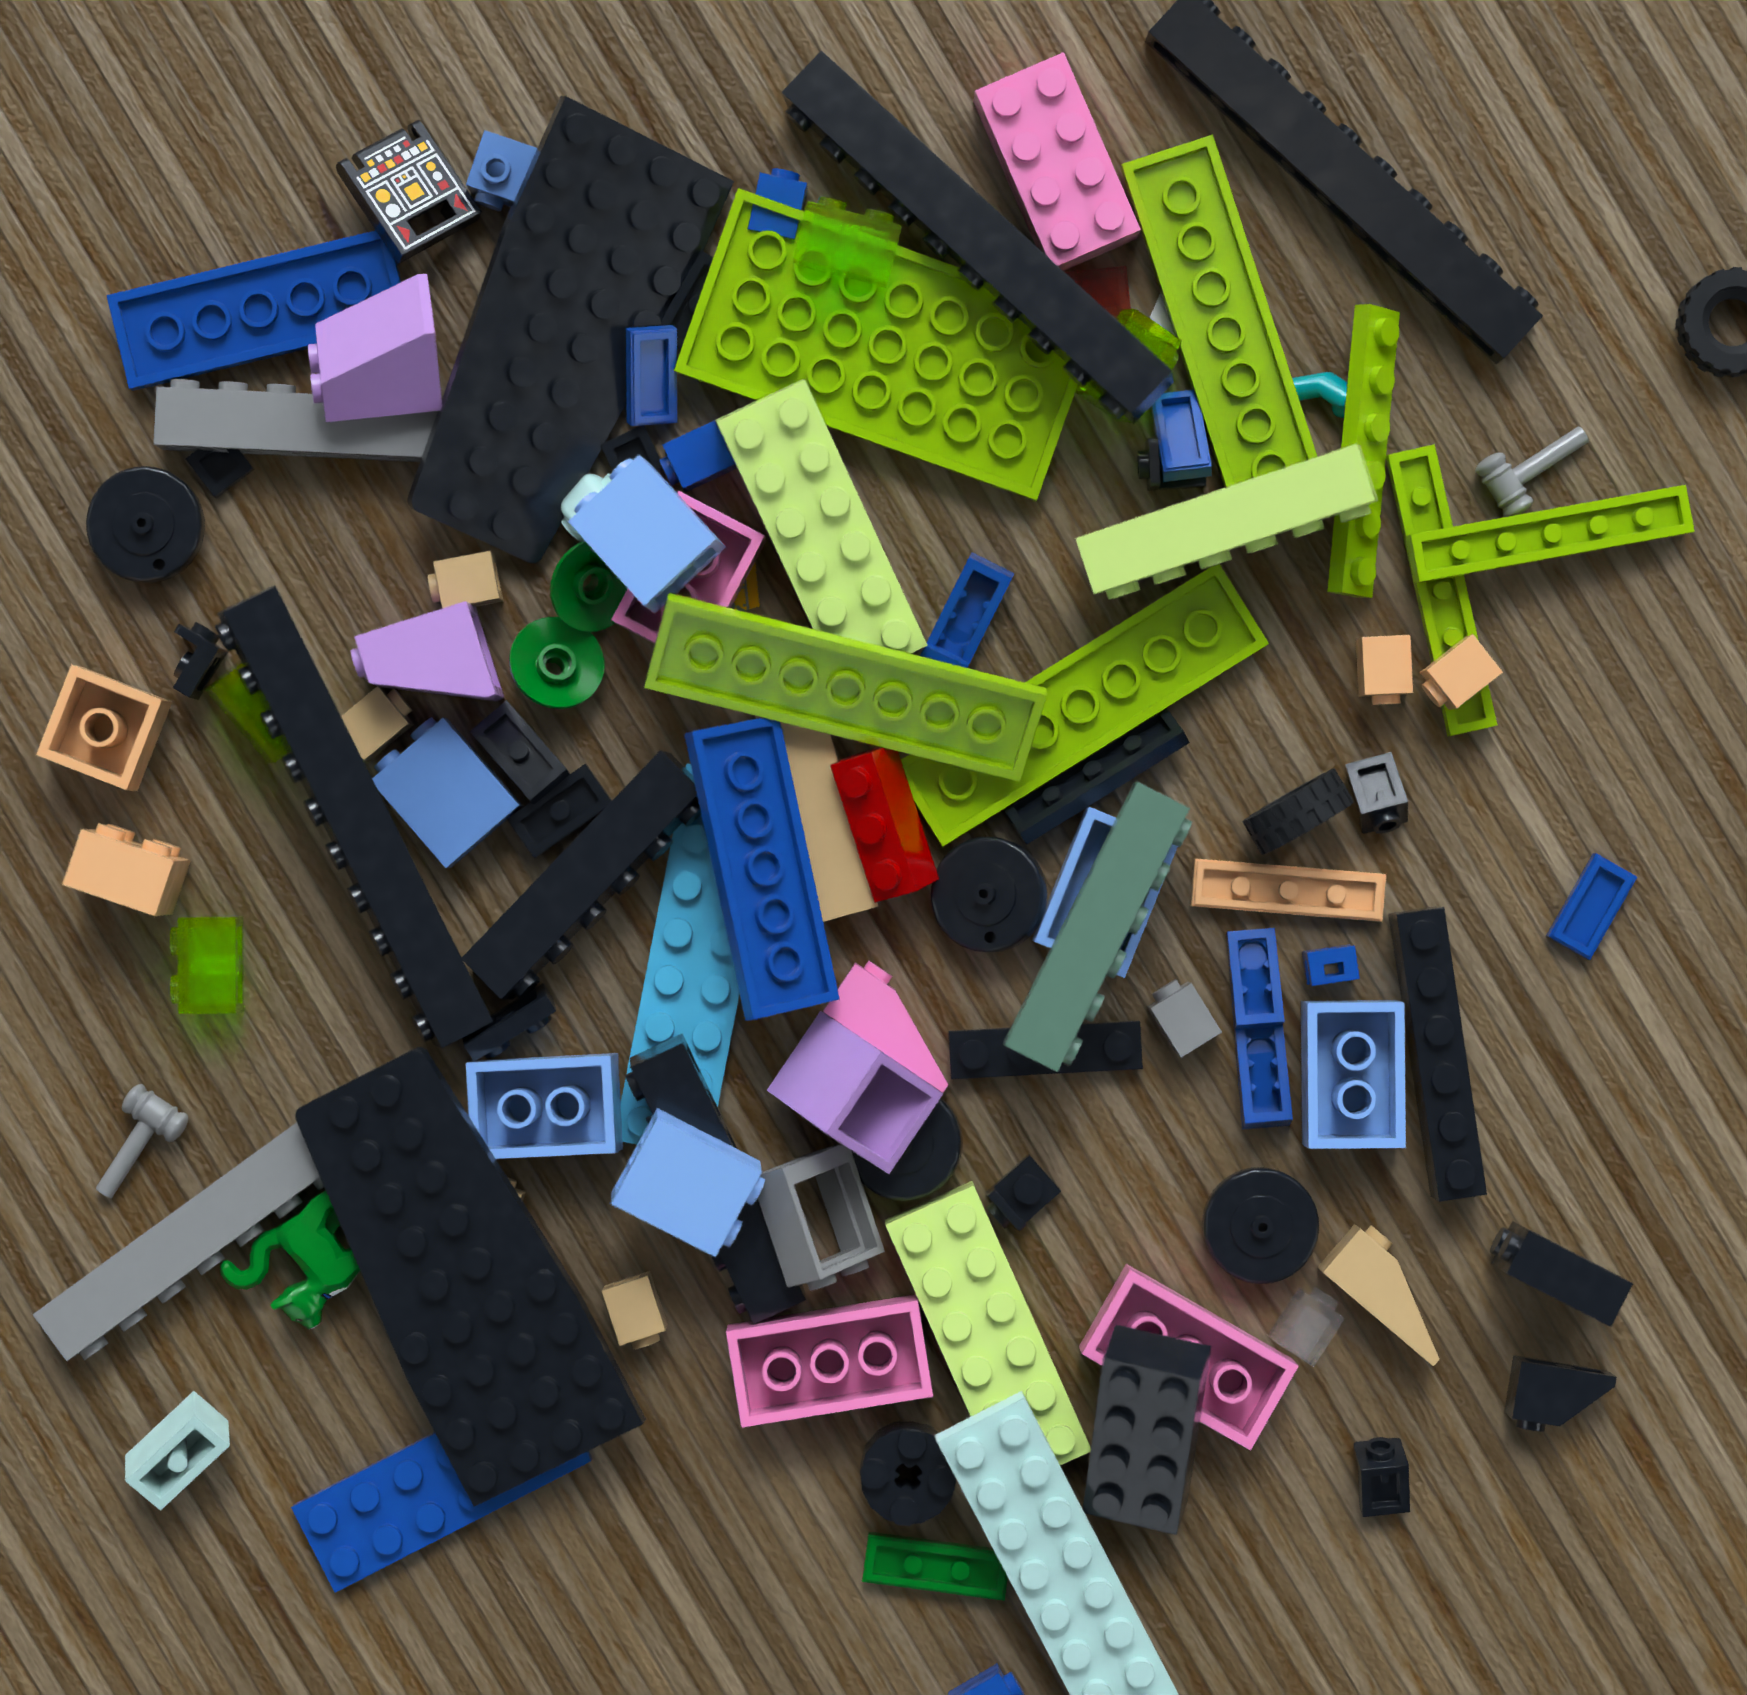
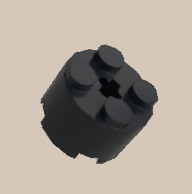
[860,1421,956,1526]

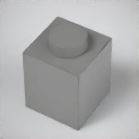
[1147,979,1222,1058]

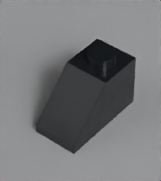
[1504,1355,1617,1432]

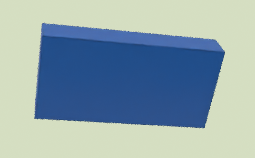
[626,325,677,426]
[1151,390,1212,482]
[1546,853,1637,960]

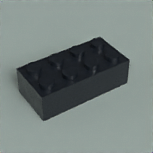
[1083,1325,1212,1535]

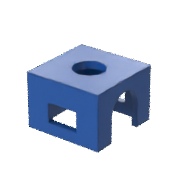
[1302,944,1360,986]

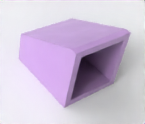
[308,274,442,422]
[351,601,505,701]
[767,1011,943,1174]

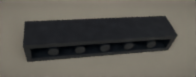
[462,750,701,999]
[1388,906,1487,1202]
[625,1033,806,1324]

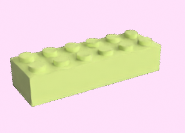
[715,379,928,654]
[1075,444,1378,600]
[885,1181,1091,1465]

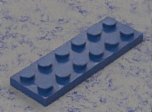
[106,230,402,391]
[684,718,840,1021]
[291,1432,592,1593]

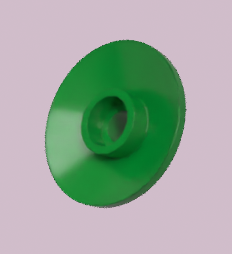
[550,540,628,632]
[509,617,605,709]

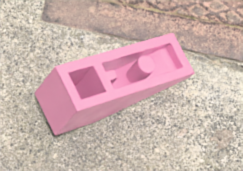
[823,961,948,1093]

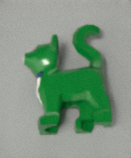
[220,1191,361,1330]

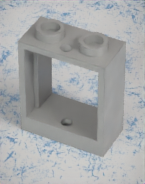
[758,1144,885,1291]

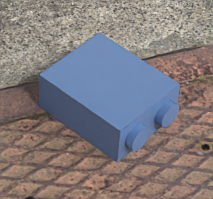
[372,717,523,868]

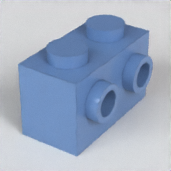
[466,130,537,211]

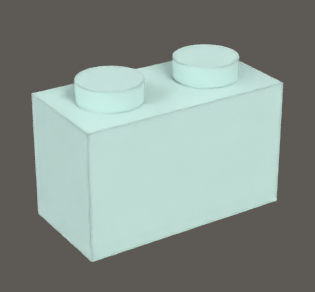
[125,1391,230,1511]

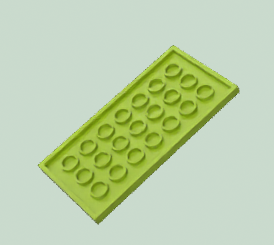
[674,188,1078,501]

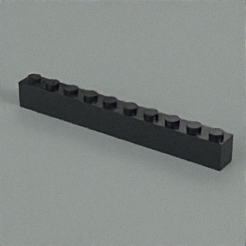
[1145,0,1543,364]
[781,51,1174,424]
[215,586,493,1048]

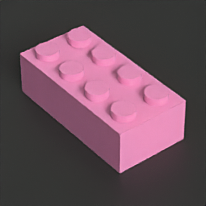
[973,52,1141,271]
[1079,1264,1299,1451]
[726,1294,933,1428]

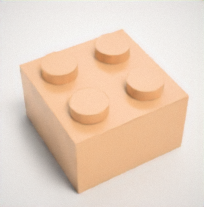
[36,664,172,791]
[62,823,191,916]

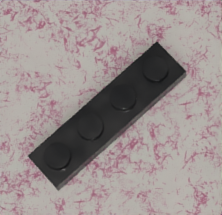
[1003,708,1190,845]
[948,1020,1143,1079]

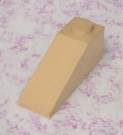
[1317,1224,1439,1366]

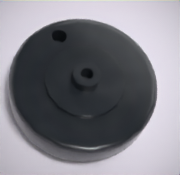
[86,466,205,583]
[931,837,1047,953]
[851,1098,963,1201]
[1202,1167,1319,1284]

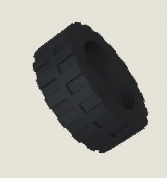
[1676,267,1747,378]
[1242,768,1354,855]

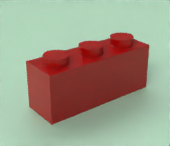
[830,747,939,903]

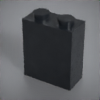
[1490,1221,1633,1327]

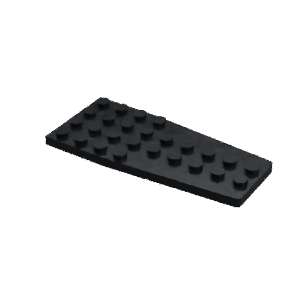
[407,96,734,563]
[295,1047,646,1507]

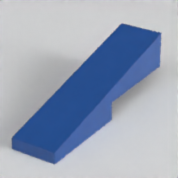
[920,552,1014,668]
[1226,928,1293,1130]

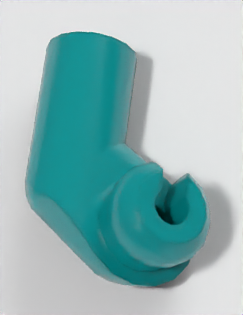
[1292,372,1347,418]

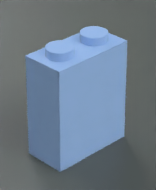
[568,455,726,613]
[611,1108,765,1257]

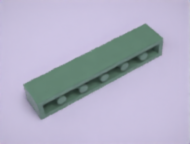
[1003,782,1192,1072]

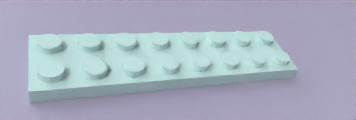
[935,1391,1179,1695]

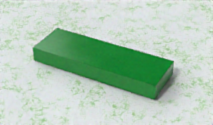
[862,1531,1008,1601]

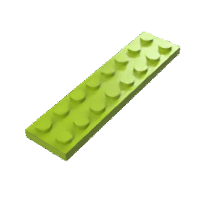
[1120,134,1318,488]
[901,564,1269,847]
[644,593,1047,782]

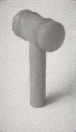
[1475,426,1589,517]
[96,1084,189,1198]

